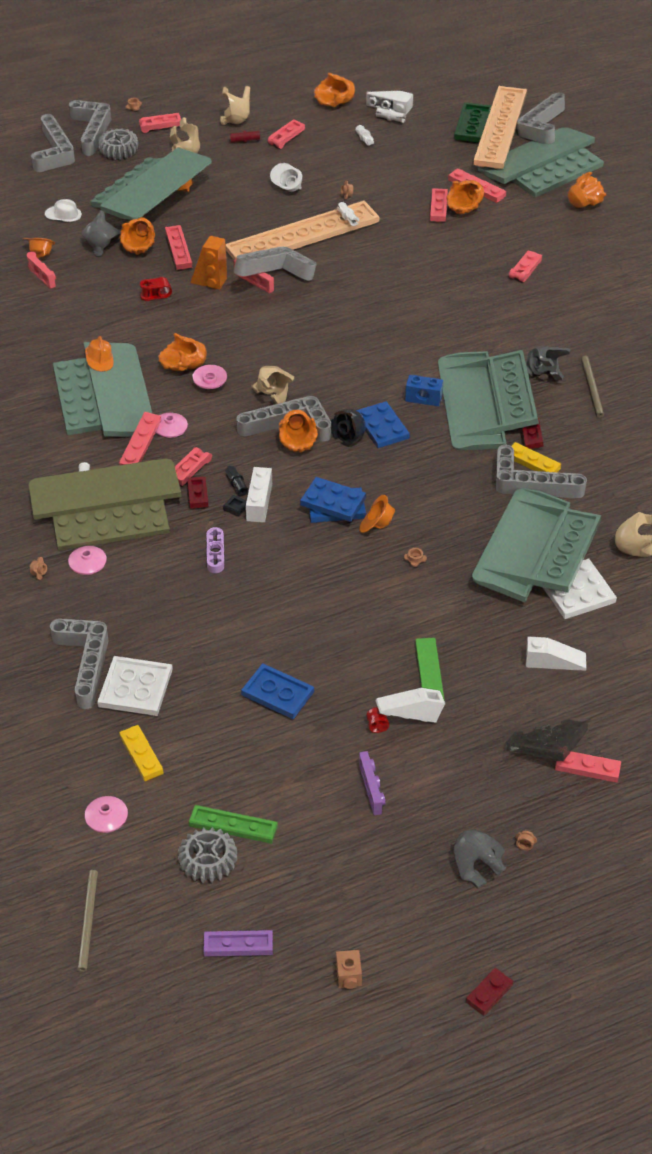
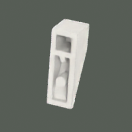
[526,637,586,671]

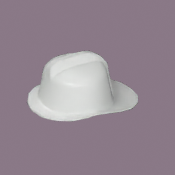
[270,163,302,192]
[45,199,82,222]

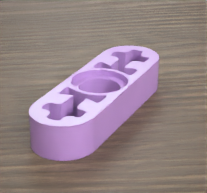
[207,527,224,573]

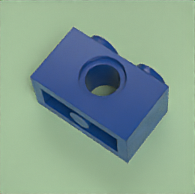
[405,375,443,407]

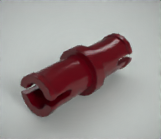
[230,130,260,143]

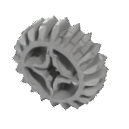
[98,128,139,160]
[178,827,237,883]

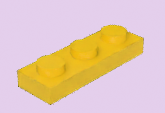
[511,442,561,472]
[119,725,164,782]

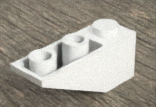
[366,91,413,115]
[376,688,445,722]

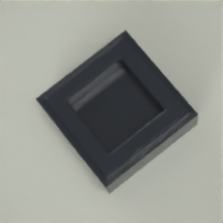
[223,495,247,517]

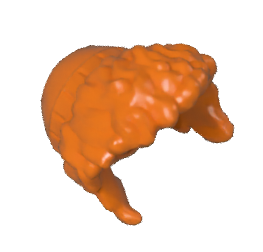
[314,73,355,107]
[568,172,606,208]
[446,180,484,214]
[120,217,155,255]
[158,333,207,371]
[279,410,318,453]

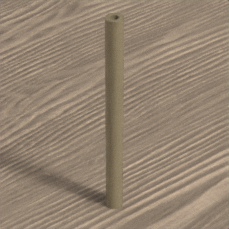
[582,356,604,418]
[78,870,98,972]

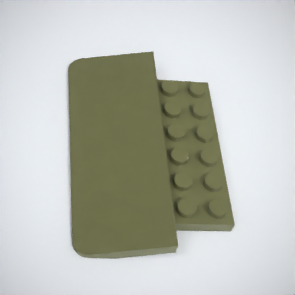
[29,459,181,551]

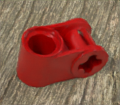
[140,277,172,301]

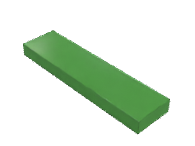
[415,638,444,699]
[189,805,278,844]

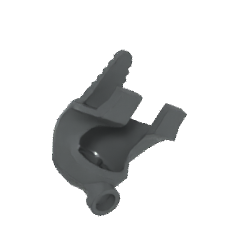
[81,210,121,256]
[526,346,571,381]
[454,829,506,889]

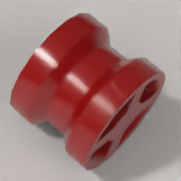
[366,707,389,733]

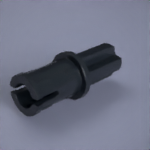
[225,465,249,496]

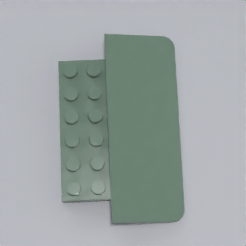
[478,128,604,198]
[90,147,212,220]
[53,342,153,437]
[438,350,539,451]
[472,488,601,602]

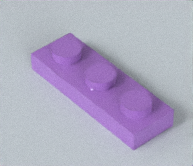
[359,751,385,816]
[204,930,273,956]

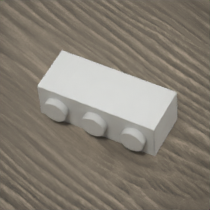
[246,467,272,523]

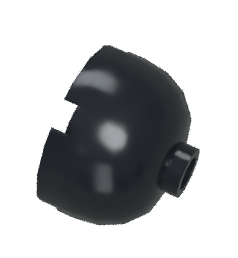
[331,409,366,445]

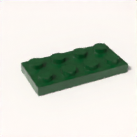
[454,102,492,143]

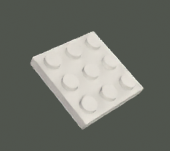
[543,559,617,619]
[98,656,173,716]

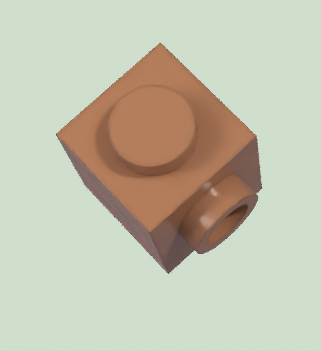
[336,950,362,989]

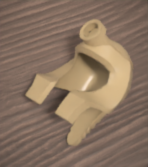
[220,86,250,125]
[170,117,200,153]
[252,366,294,404]
[615,512,652,557]

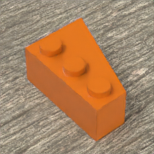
[190,236,227,290]

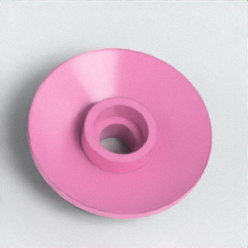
[193,365,227,389]
[156,413,188,438]
[68,546,106,575]
[85,796,128,833]

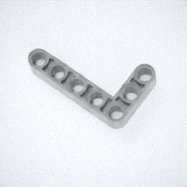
[517,93,565,144]
[69,100,111,156]
[31,114,75,172]
[233,246,317,280]
[237,396,331,442]
[496,445,587,498]
[50,619,109,709]

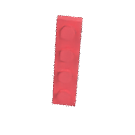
[448,168,506,203]
[165,225,192,270]
[119,412,161,465]

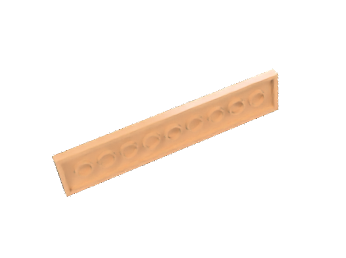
[473,86,527,169]
[226,201,379,260]

